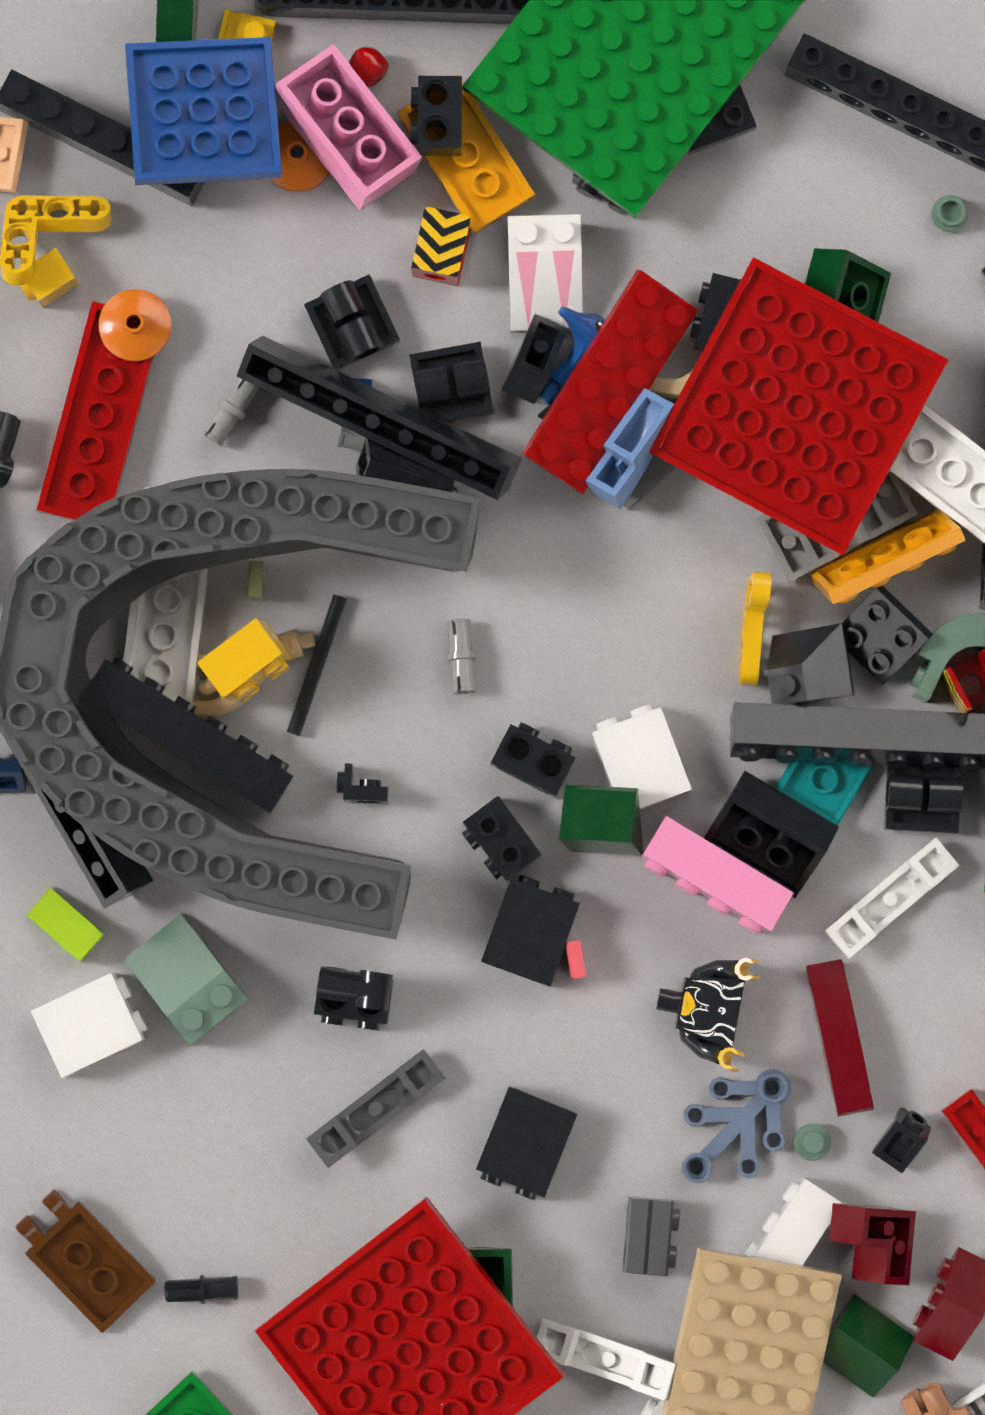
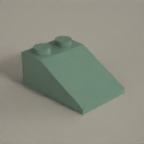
[124,913,250,1046]

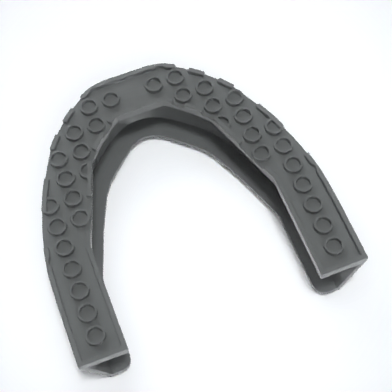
[0,469,481,940]

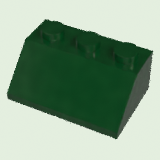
[805,248,891,323]

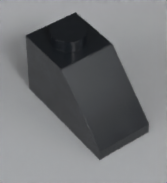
[502,314,568,405]

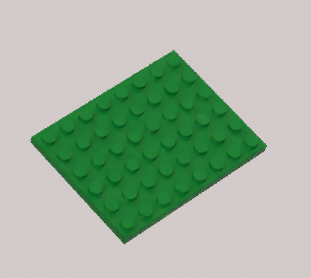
[462,0,806,219]

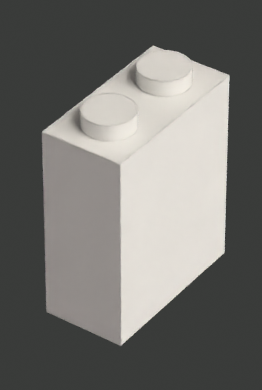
[591,704,692,810]
[31,973,148,1078]

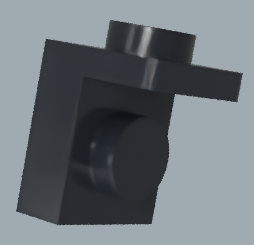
[337,763,389,804]
[872,1107,931,1173]

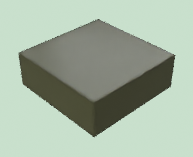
[248,560,266,601]

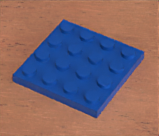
[125,37,282,185]

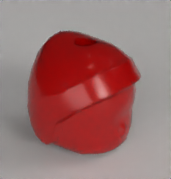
[349,47,389,88]

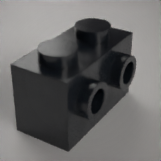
[462,796,542,882]

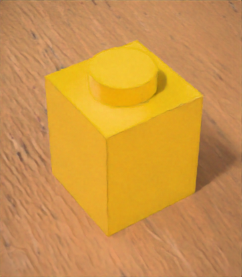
[20,248,79,308]

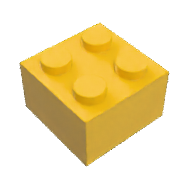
[197,618,294,702]

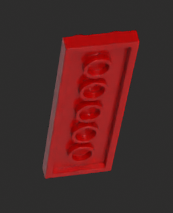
[521,270,699,494]
[36,301,154,521]

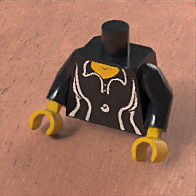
[656,958,760,1072]

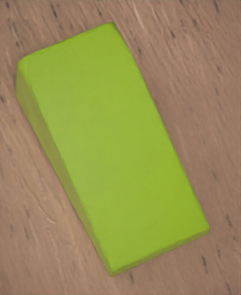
[27,887,106,963]

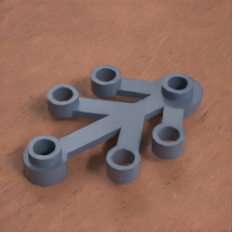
[681,1069,791,1183]

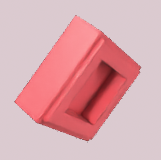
[565,940,586,979]

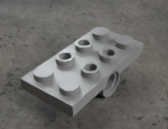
[755,472,918,584]

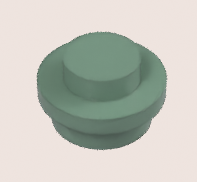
[931,195,968,232]
[794,1124,831,1161]

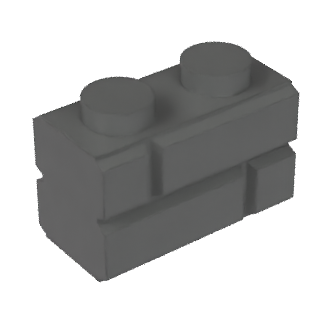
[622,1196,680,1276]

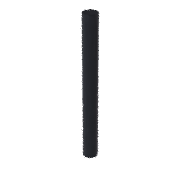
[286,594,347,736]

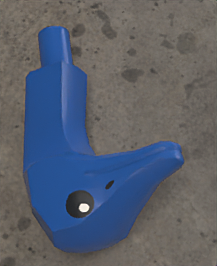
[539,306,605,405]

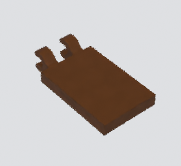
[15,1189,156,1333]

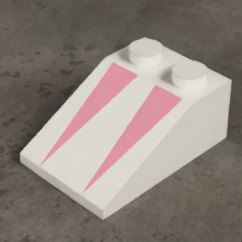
[507,214,583,332]

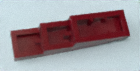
[806,959,874,1117]

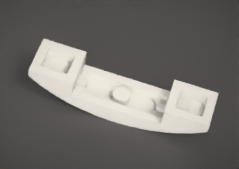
[825,837,960,959]
[537,1318,676,1401]

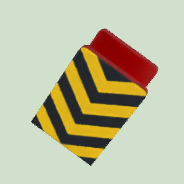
[411,207,471,286]
[940,649,985,713]

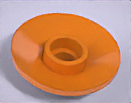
[271,121,330,192]
[99,289,172,362]

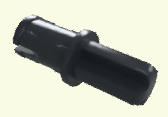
[164,1275,238,1304]

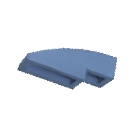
[586,388,674,509]

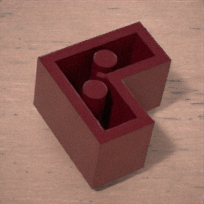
[829,1203,916,1285]
[913,1247,985,1361]

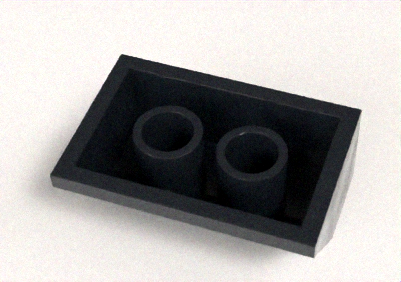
[704,771,839,898]

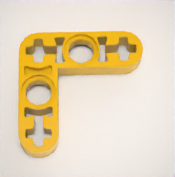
[0,196,112,286]
[738,571,772,686]

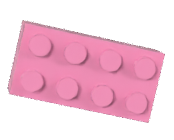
[275,44,422,211]
[640,816,794,935]

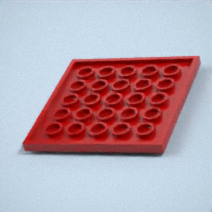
[649,257,949,556]
[255,1197,565,1415]

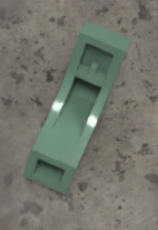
[910,613,985,702]

